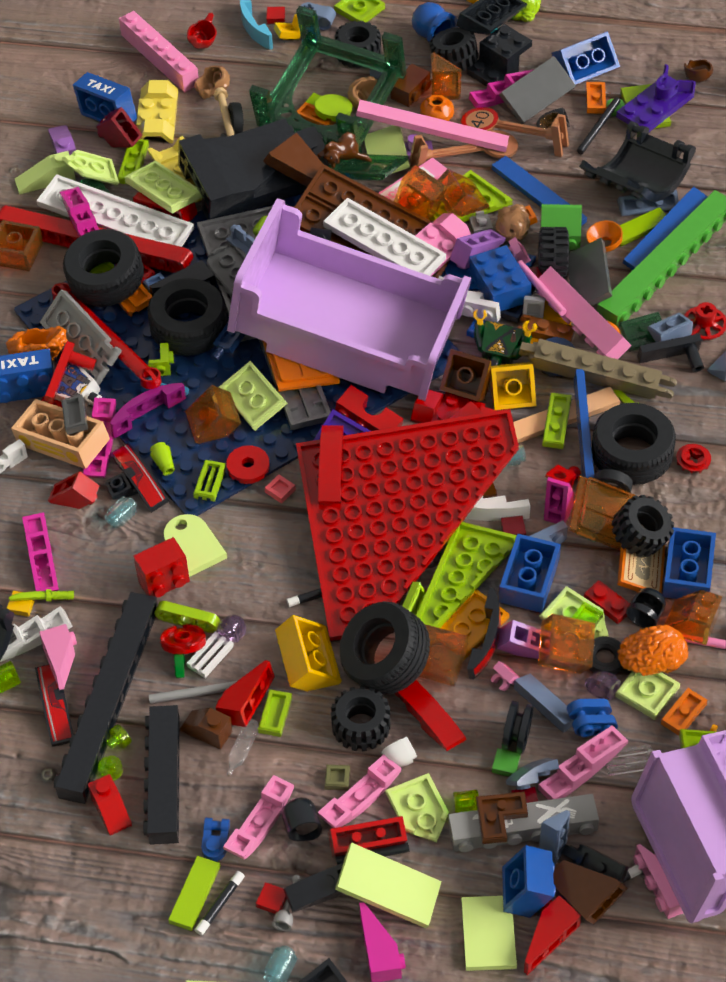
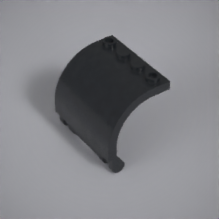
[579,121,696,202]

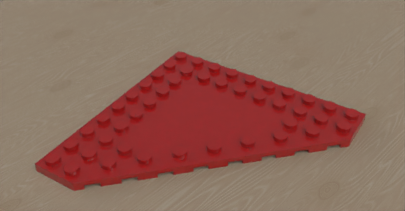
[296,409,519,641]

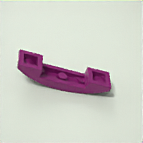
[110,383,186,438]

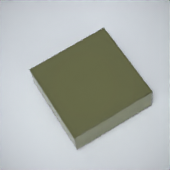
[325,765,350,791]

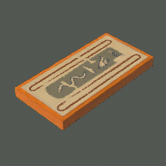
[617,523,665,594]

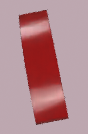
[318,425,344,504]

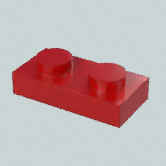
[584,580,630,624]

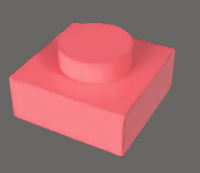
[265,475,296,504]

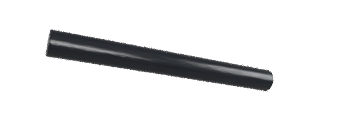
[577,97,621,155]

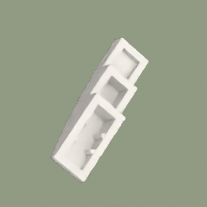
[465,495,530,521]
[0,606,73,662]

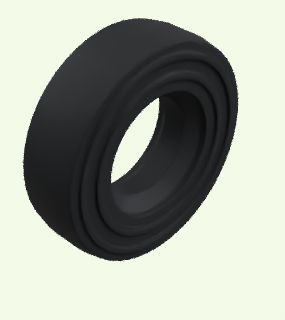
[228,102,244,135]
[592,469,632,499]
[584,636,623,677]

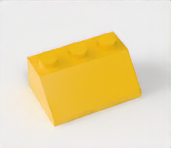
[275,615,342,692]

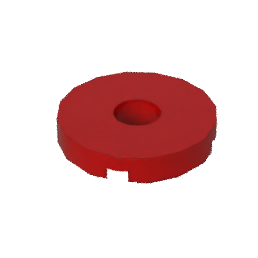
[227,445,270,484]
[160,624,206,655]

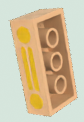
[11,399,110,469]

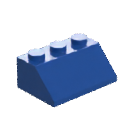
[551,31,620,85]

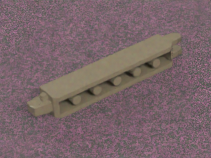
[519,339,677,399]

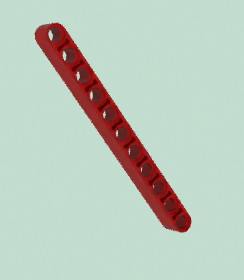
[0,205,194,273]

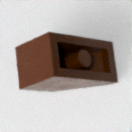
[180,708,233,750]

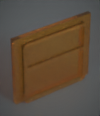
[569,476,639,551]

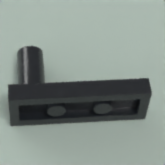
[637,334,704,372]

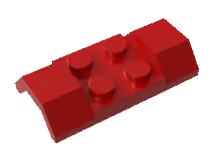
[411,389,498,423]

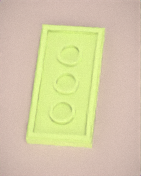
[125,161,202,214]
[335,843,442,928]

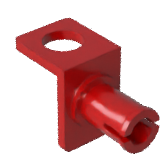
[545,464,581,488]

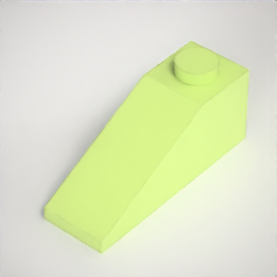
[15,151,76,194]

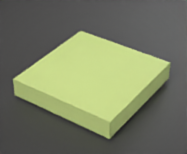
[615,671,680,720]

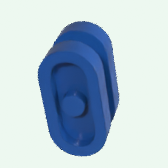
[566,699,618,737]

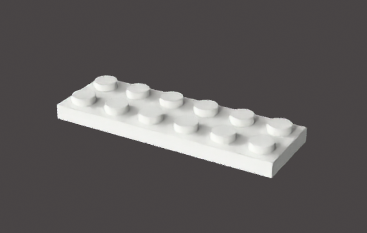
[323,198,446,276]

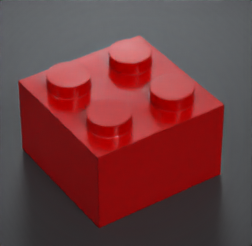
[133,537,190,597]

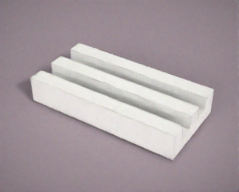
[187,631,234,678]

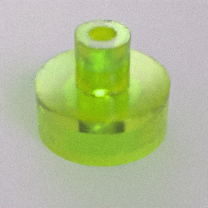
[107,724,132,749]
[98,755,123,781]

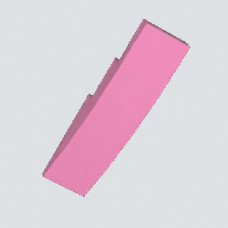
[538,725,628,800]

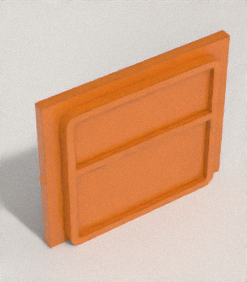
[262,340,340,391]

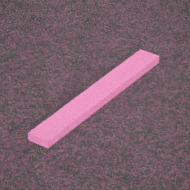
[356,100,509,152]

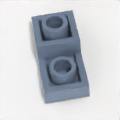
[506,758,559,790]

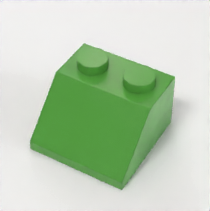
[540,204,582,250]

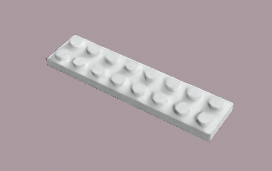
[37,174,194,247]

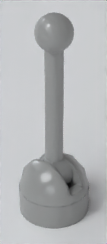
[272,875,301,932]

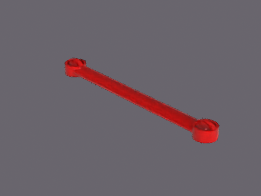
[51,282,161,389]

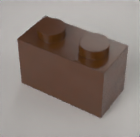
[390,64,431,107]

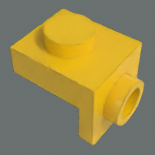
[274,14,304,40]

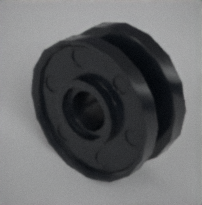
[501,700,534,754]

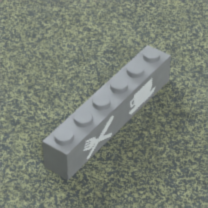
[448,794,599,852]

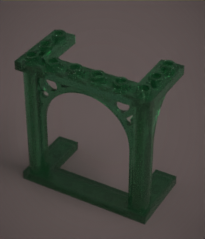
[249,6,407,153]

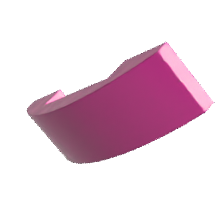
[83,398,116,478]

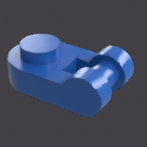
[201,818,230,862]

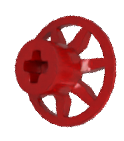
[684,302,726,340]

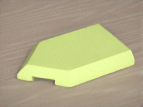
[62,150,119,186]
[539,586,609,641]
[385,773,449,842]

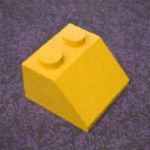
[490,362,537,410]

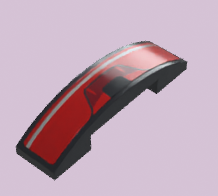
[110,443,169,513]
[467,588,501,680]
[35,664,74,747]

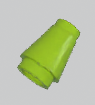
[150,442,175,475]

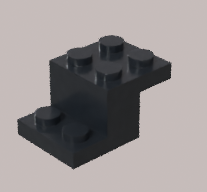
[466,24,532,86]

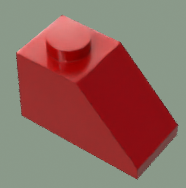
[48,471,99,509]
[88,774,132,836]

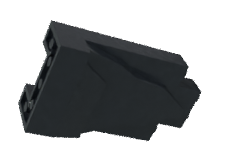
[178,118,329,220]

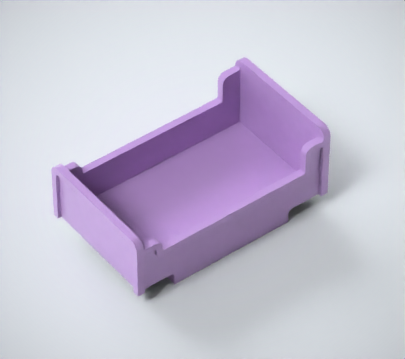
[227,198,471,401]
[631,730,726,923]

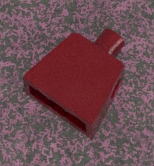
[96,107,143,148]

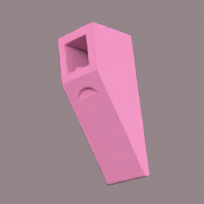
[633,844,683,919]

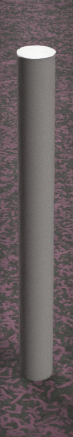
[149,681,237,704]

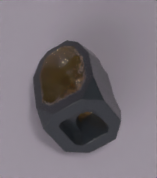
[536,107,570,129]

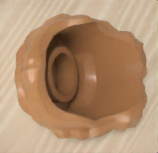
[194,65,230,99]
[348,76,385,110]
[495,204,530,242]

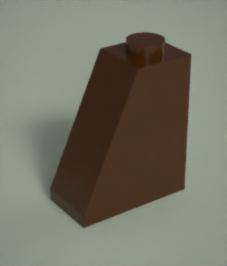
[263,133,323,187]
[553,860,628,925]

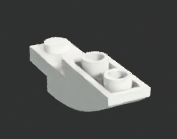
[456,291,501,323]

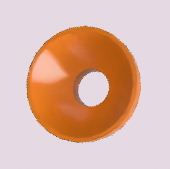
[420,95,454,121]
[586,220,623,252]

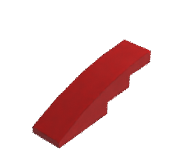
[394,680,466,751]

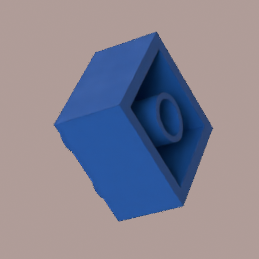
[502,845,556,918]

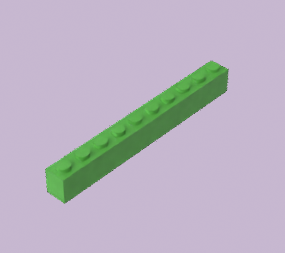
[597,190,726,327]

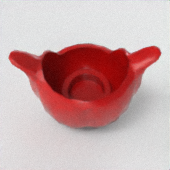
[186,13,217,49]

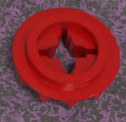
[676,444,711,474]

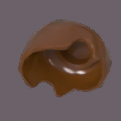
[684,59,713,83]

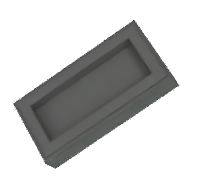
[61,394,88,435]

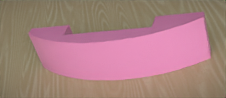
[317,755,402,828]
[223,775,294,860]

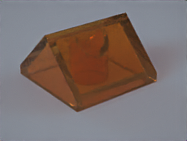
[431,52,461,100]

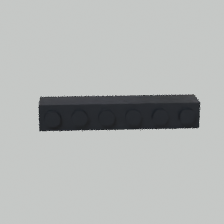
[143,705,180,845]

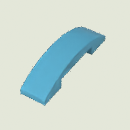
[240,0,273,50]

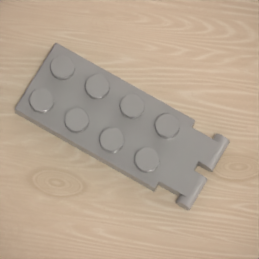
[40,290,122,385]

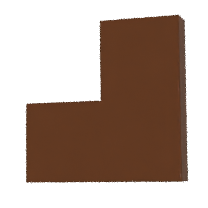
[476,792,528,844]

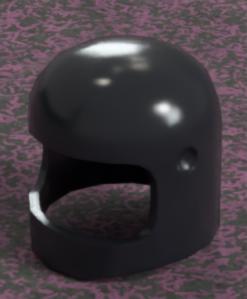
[626,588,666,628]
[282,797,322,841]

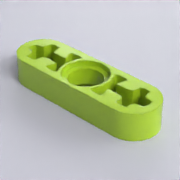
[154,601,220,633]

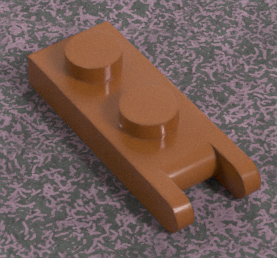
[517,314,575,342]

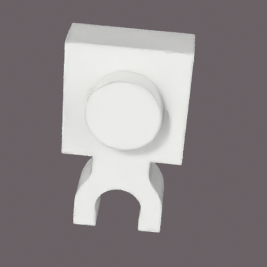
[0,439,28,474]

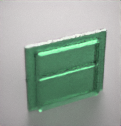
[328,154,408,180]

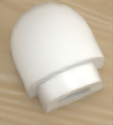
[381,737,417,767]

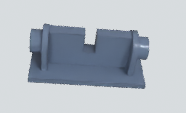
[226,224,255,255]

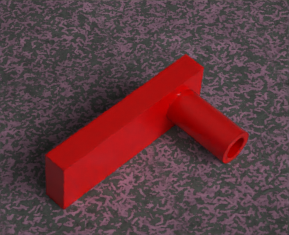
[44,341,97,404]

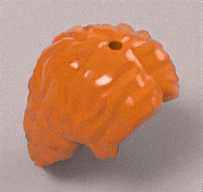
[6,326,68,361]
[617,624,688,676]

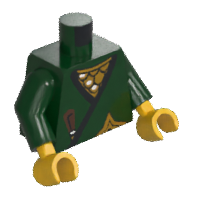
[473,309,537,366]

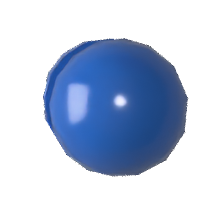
[411,2,458,43]

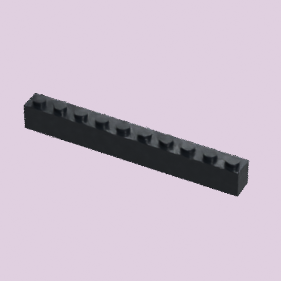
[54,592,158,804]

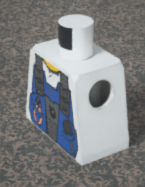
[55,364,102,409]

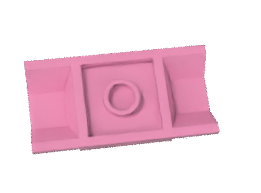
[416,213,471,276]

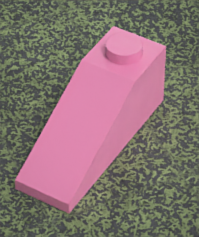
[39,624,77,690]

